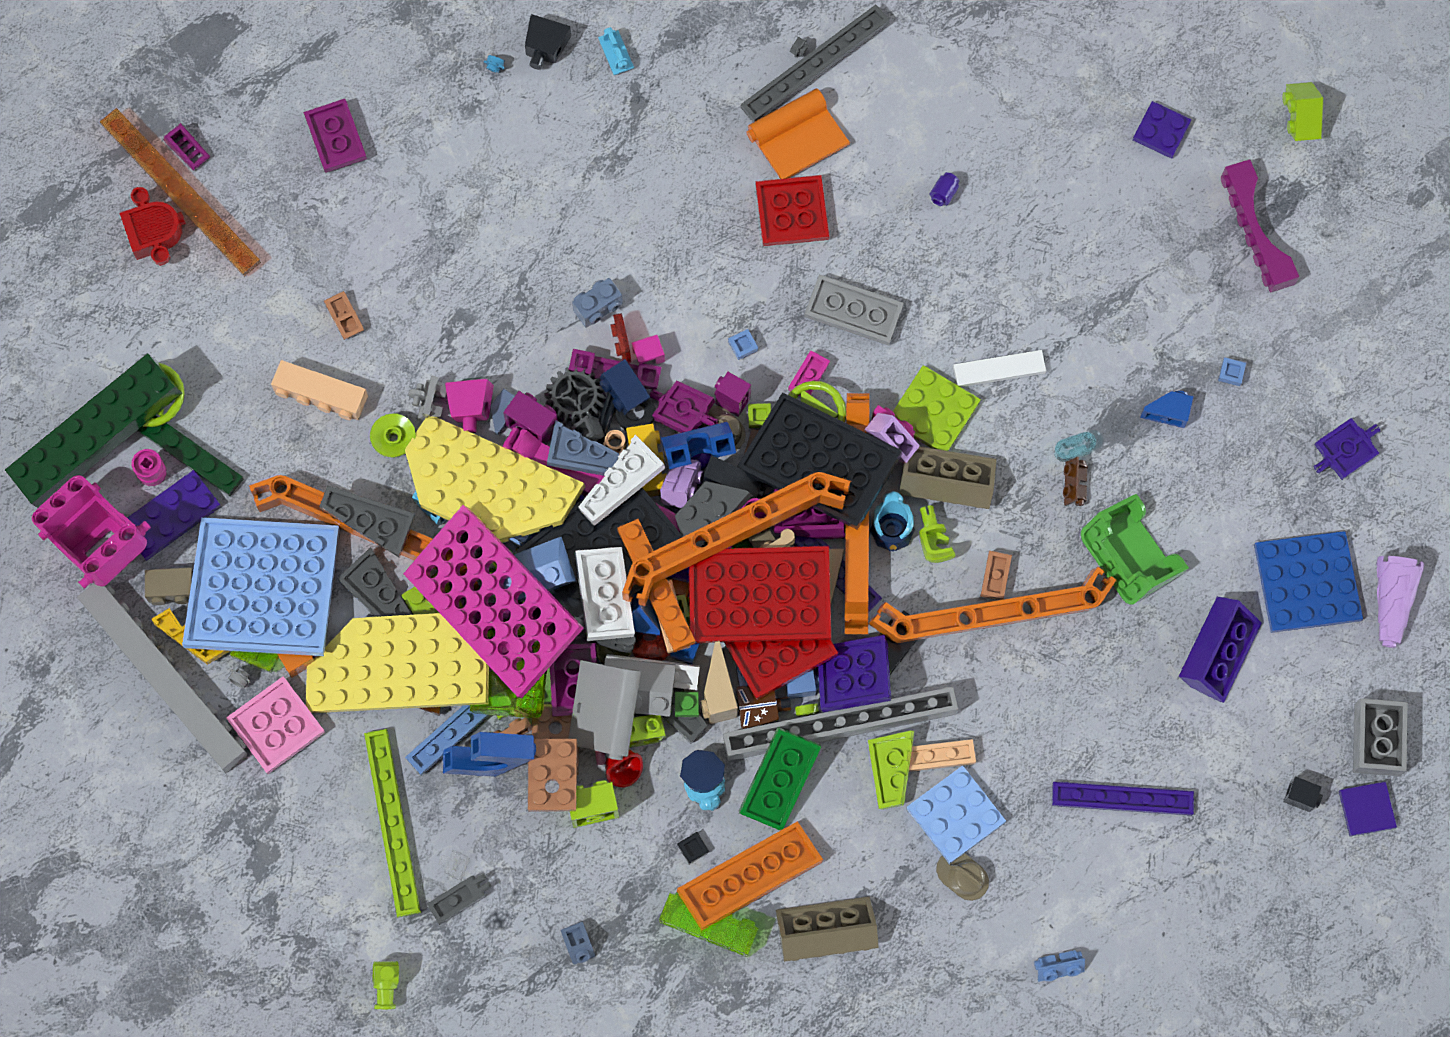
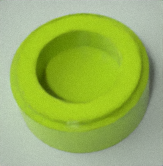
[795,704,819,717]

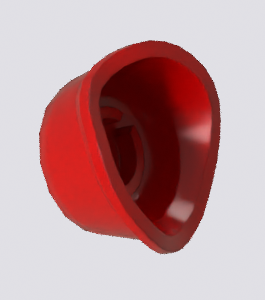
[605,749,643,788]

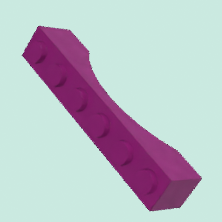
[1221,159,1299,293]

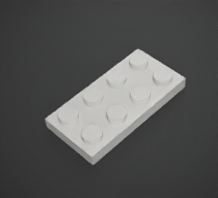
[575,547,635,641]

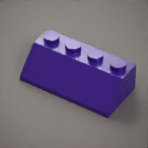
[1179,596,1262,703]

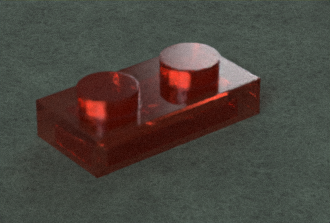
[610,313,632,363]

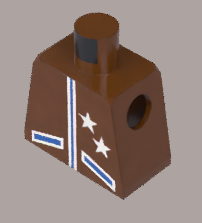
[736,686,791,730]

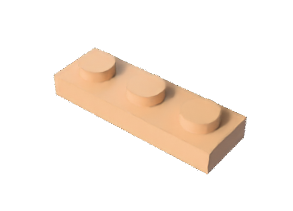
[909,739,976,772]

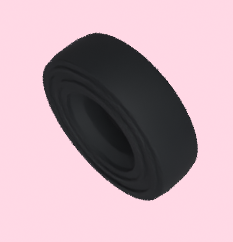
[615,398,656,430]

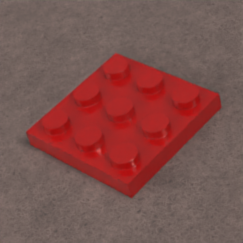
[755,175,829,246]

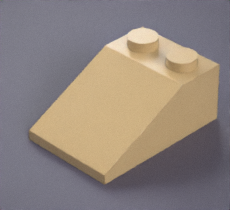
[701,641,738,724]

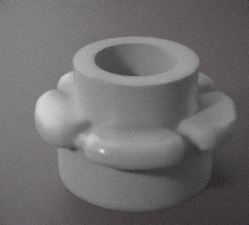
[228,668,250,689]

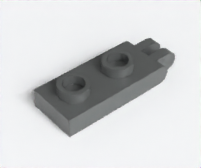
[427,874,492,925]

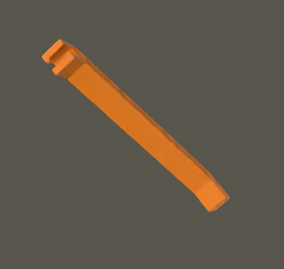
[845,393,869,634]
[622,472,850,606]
[249,475,479,591]
[869,567,1116,643]

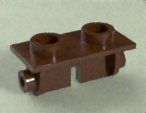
[1063,457,1088,506]

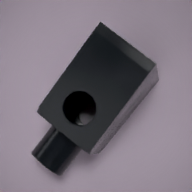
[525,14,571,70]

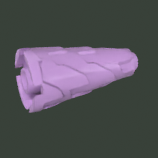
[1376,556,1424,648]

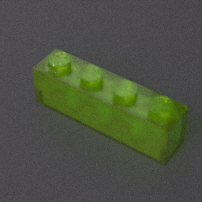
[659,892,758,958]

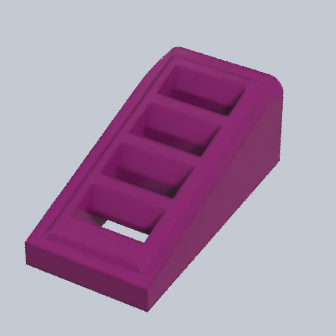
[163,123,210,171]

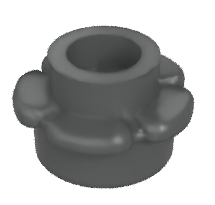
[790,37,809,58]

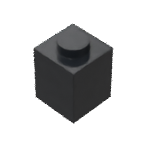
[1283,776,1323,812]

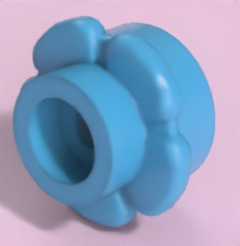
[484,55,505,73]

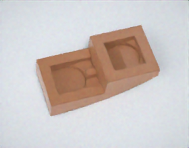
[324,291,364,340]

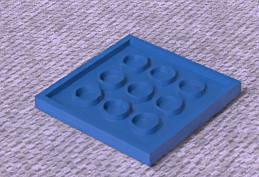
[1254,531,1363,633]

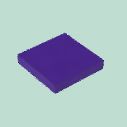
[1339,782,1397,837]

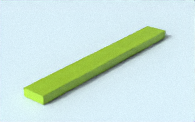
[364,729,421,918]

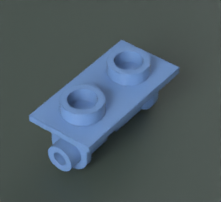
[1034,950,1085,982]

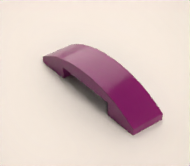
[569,349,662,389]

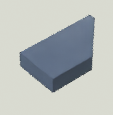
[490,388,515,435]

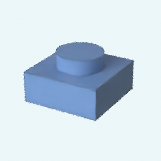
[728,329,758,360]
[1218,357,1246,386]

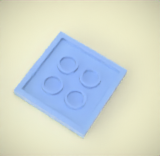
[906,765,1006,864]

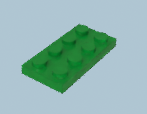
[739,727,821,830]

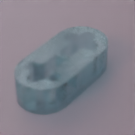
[1054,432,1097,462]

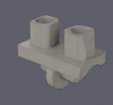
[408,375,446,420]

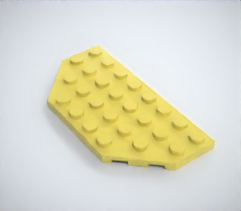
[405,416,585,543]
[306,613,489,713]

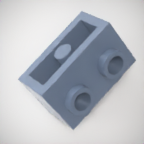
[572,278,623,328]

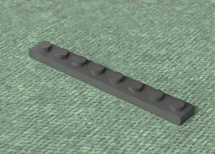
[740,4,890,122]

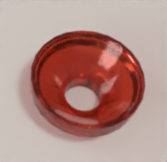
[632,631,671,661]

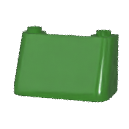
[1081,494,1189,605]

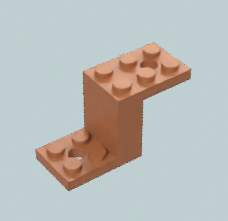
[528,704,579,812]

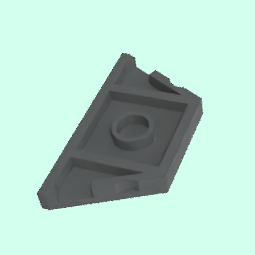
[675,481,753,548]

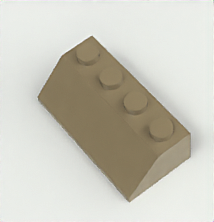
[899,446,997,509]
[776,897,879,962]

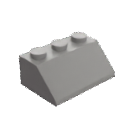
[605,657,676,716]

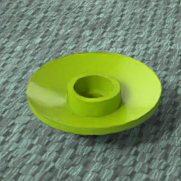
[370,413,416,458]

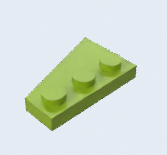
[868,730,914,810]

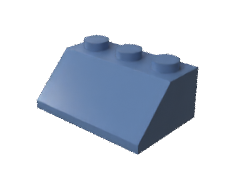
[503,537,576,603]

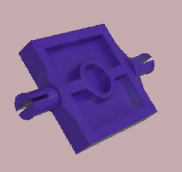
[1313,418,1380,480]

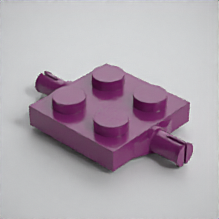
[649,380,718,433]

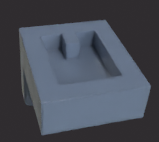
[560,921,595,964]

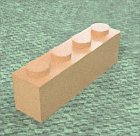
[271,360,368,420]

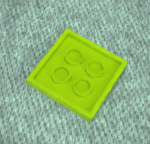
[893,365,981,451]

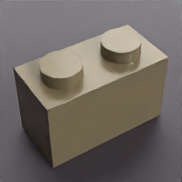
[145,568,193,605]

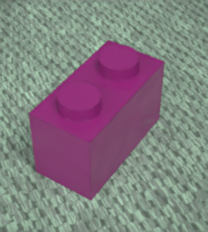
[714,371,751,417]

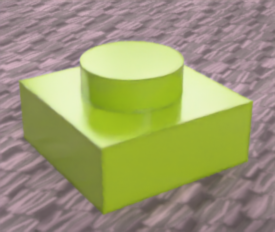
[748,403,771,428]

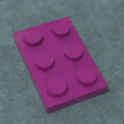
[303,98,367,173]

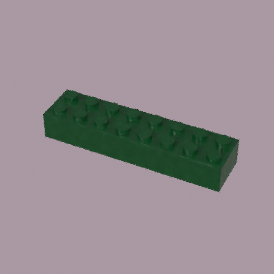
[5,353,182,508]

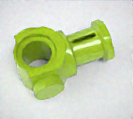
[372,961,399,1010]

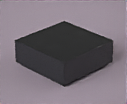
[677,832,709,865]

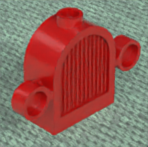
[119,187,186,266]

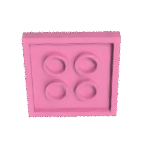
[226,676,325,774]

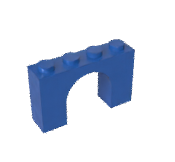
[443,732,536,777]

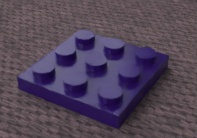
[818,635,891,713]

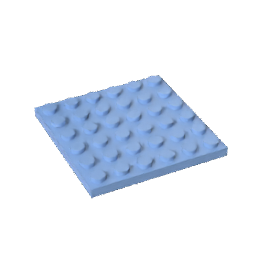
[182,518,340,656]

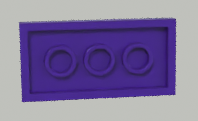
[127,470,221,561]

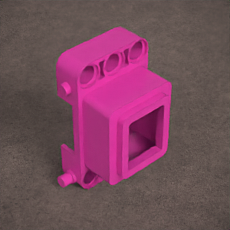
[32,475,151,589]

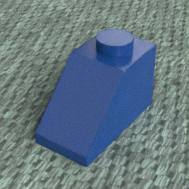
[1140,391,1194,428]

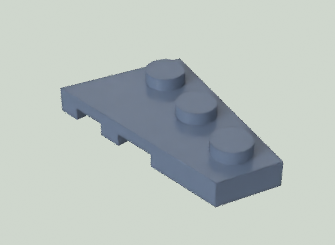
[547,420,619,476]

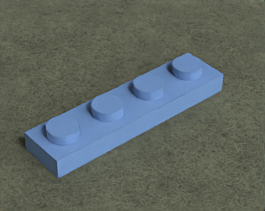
[405,704,491,776]

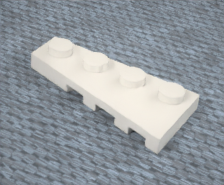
[579,435,665,526]

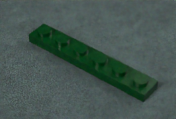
[137,415,244,497]

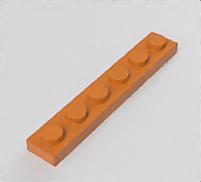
[617,519,695,652]

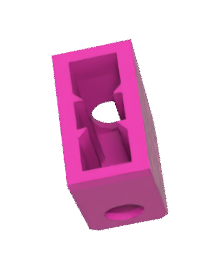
[445,379,494,433]

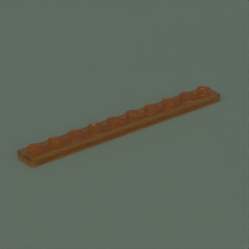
[100,108,261,277]

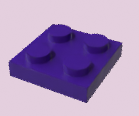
[1132,101,1192,159]

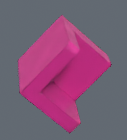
[632,335,665,365]

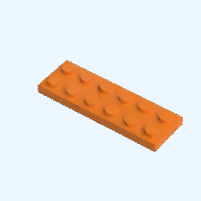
[677,821,823,930]

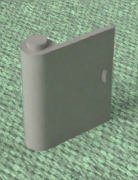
[568,660,641,760]

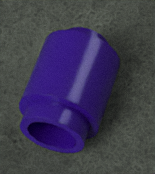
[929,172,960,206]

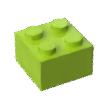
[569,780,619,828]

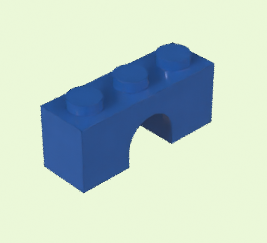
[661,422,736,469]

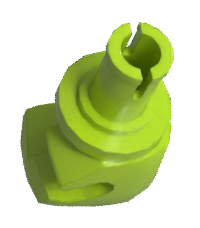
[919,505,955,563]

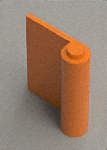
[746,88,850,179]

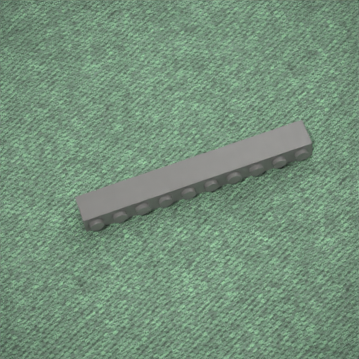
[77,583,248,773]
[723,687,958,761]

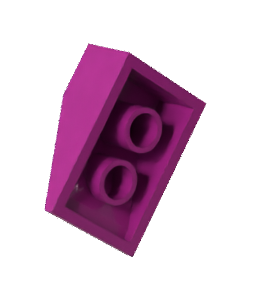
[774,489,846,539]
[549,643,597,716]

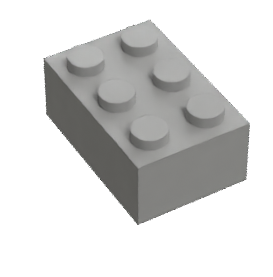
[1353,698,1408,777]

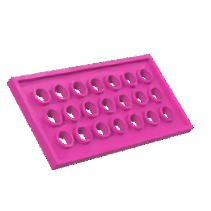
[403,505,583,698]

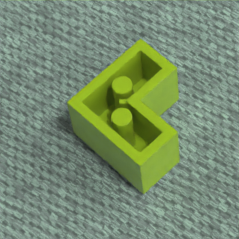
[1282,82,1323,141]

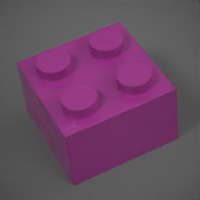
[503,391,558,445]

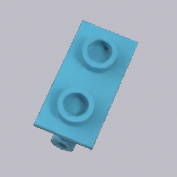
[598,27,634,75]

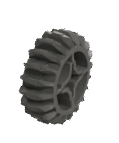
[544,366,606,426]

